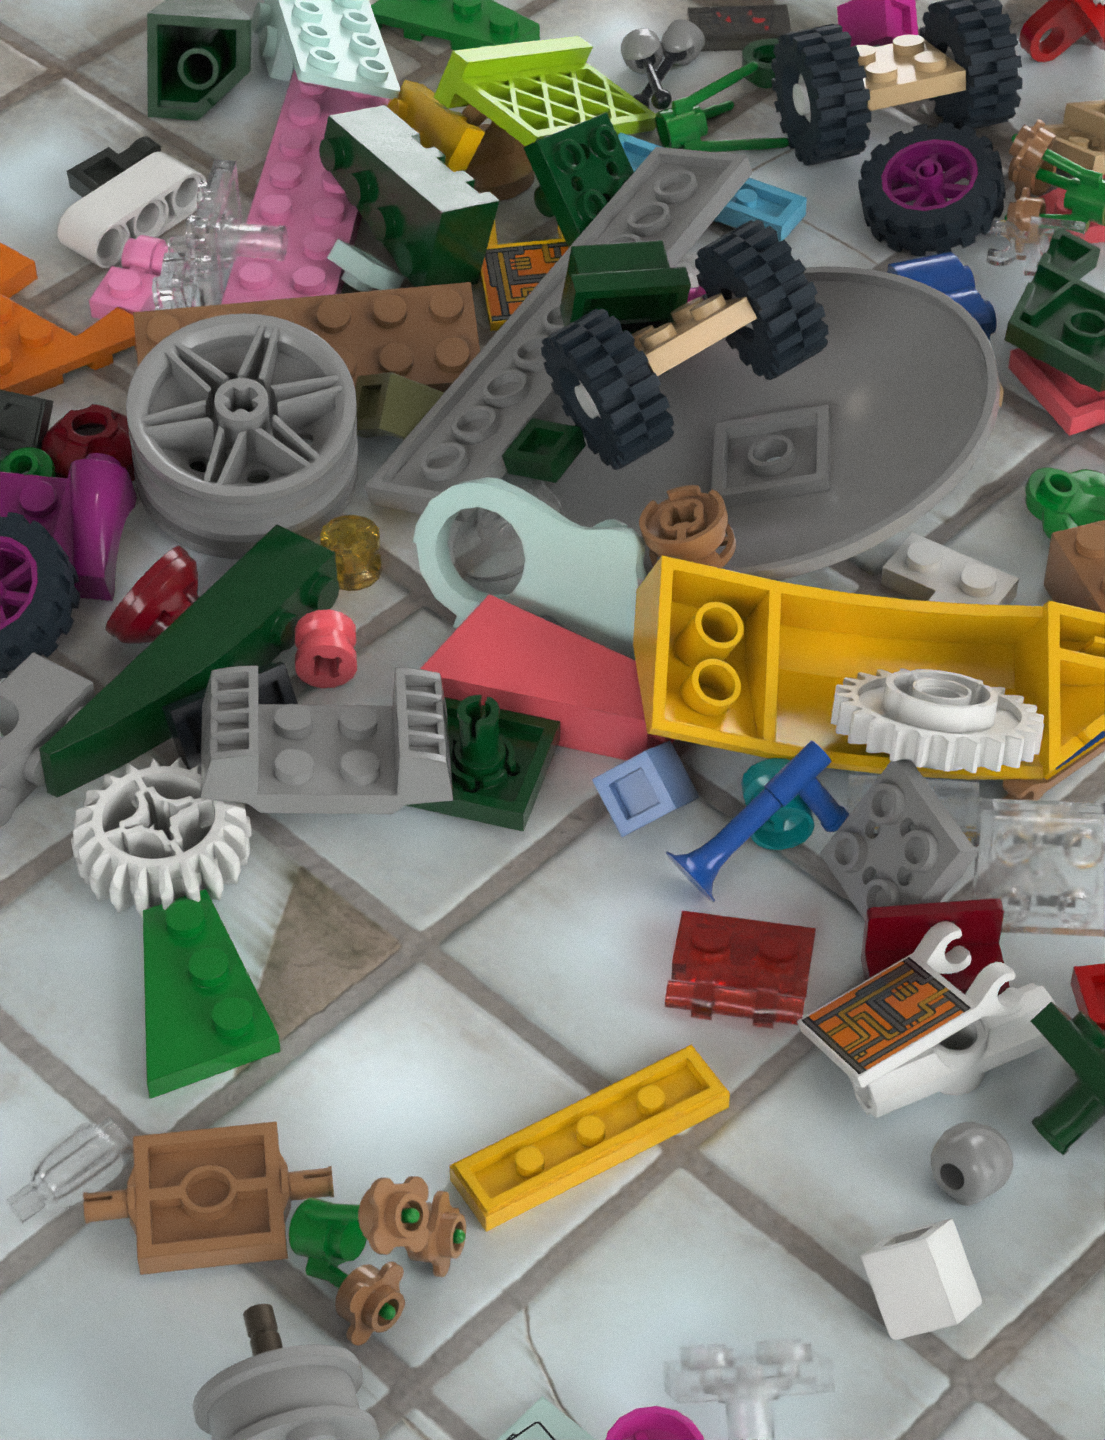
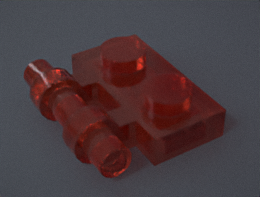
[665,910,816,1029]

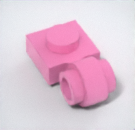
[89,235,175,319]

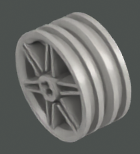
[126,314,358,559]

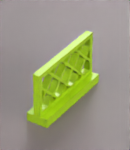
[433,36,656,146]

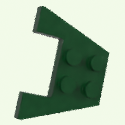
[1004,227,1105,392]

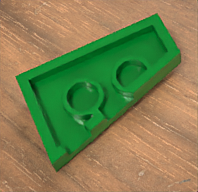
[143,889,280,1099]

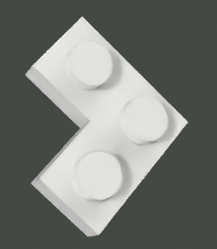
[881,532,1019,605]

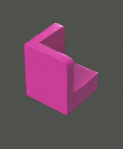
[837,0,918,46]

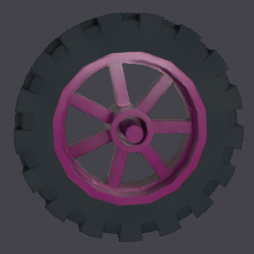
[858,123,1006,256]
[0,512,80,679]

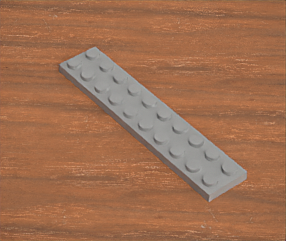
[364,147,752,522]

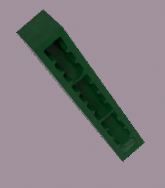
[39,524,340,798]

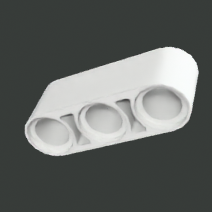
[57,151,207,268]

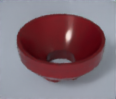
[41,404,135,481]
[105,546,200,644]

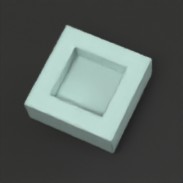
[327,239,405,292]

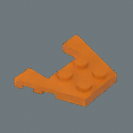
[0,242,136,396]

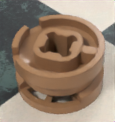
[639,485,736,568]

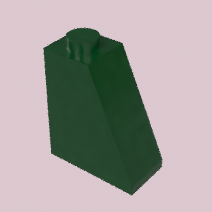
[147,0,252,121]

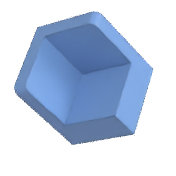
[592,741,699,837]

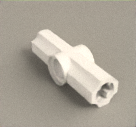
[849,983,1055,1118]

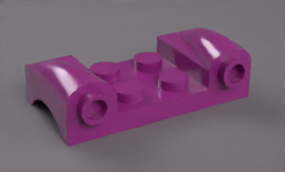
[0,453,137,601]

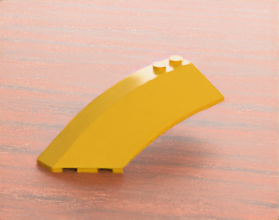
[633,555,1105,780]

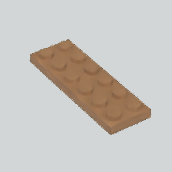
[133,282,480,392]

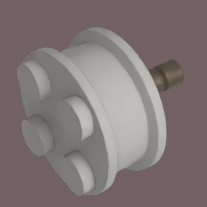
[192,1304,379,1440]

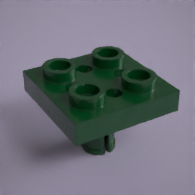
[523,112,634,247]
[405,695,560,832]
[1030,1002,1105,1155]

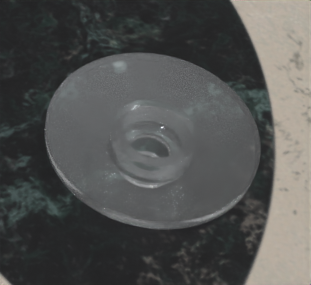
[453,484,563,582]

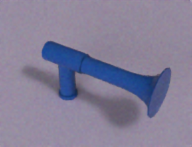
[666,740,849,903]

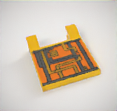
[480,220,569,331]

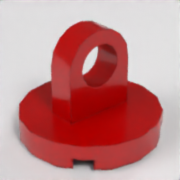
[1019,0,1105,63]

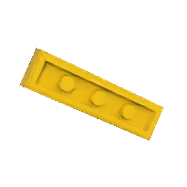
[449,1044,730,1232]

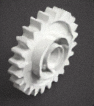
[831,668,1044,773]

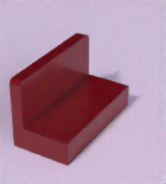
[861,898,1010,995]

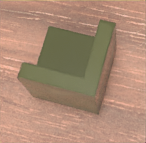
[355,372,445,440]

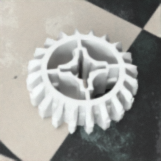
[71,757,252,918]

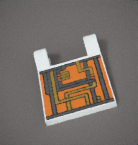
[797,921,1025,1088]

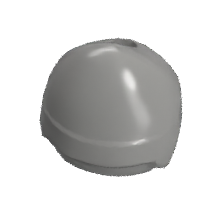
[930,1122,1013,1206]

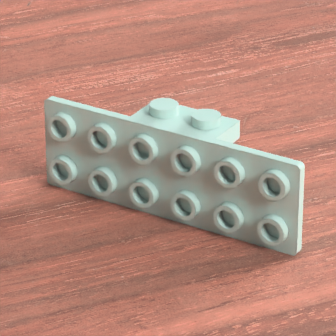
[252,0,400,99]

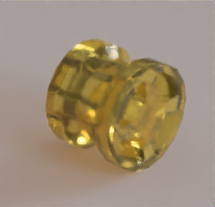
[320,515,382,591]

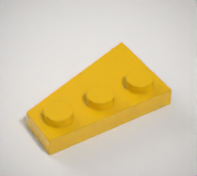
[387,80,486,172]

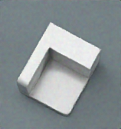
[860,1218,982,1340]

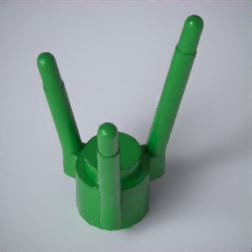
[655,61,789,152]

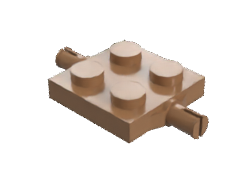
[83,1121,334,1275]

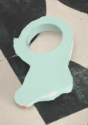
[413,477,647,660]

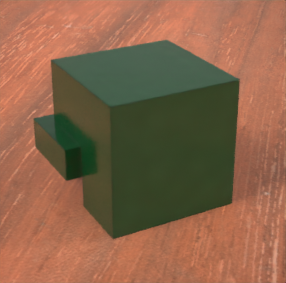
[560,240,691,373]

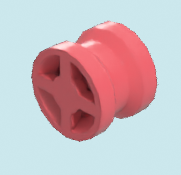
[295,609,357,688]

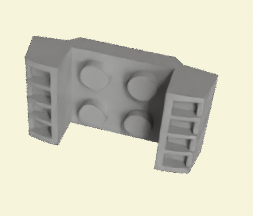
[201,666,453,814]

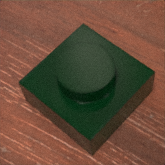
[502,418,586,483]

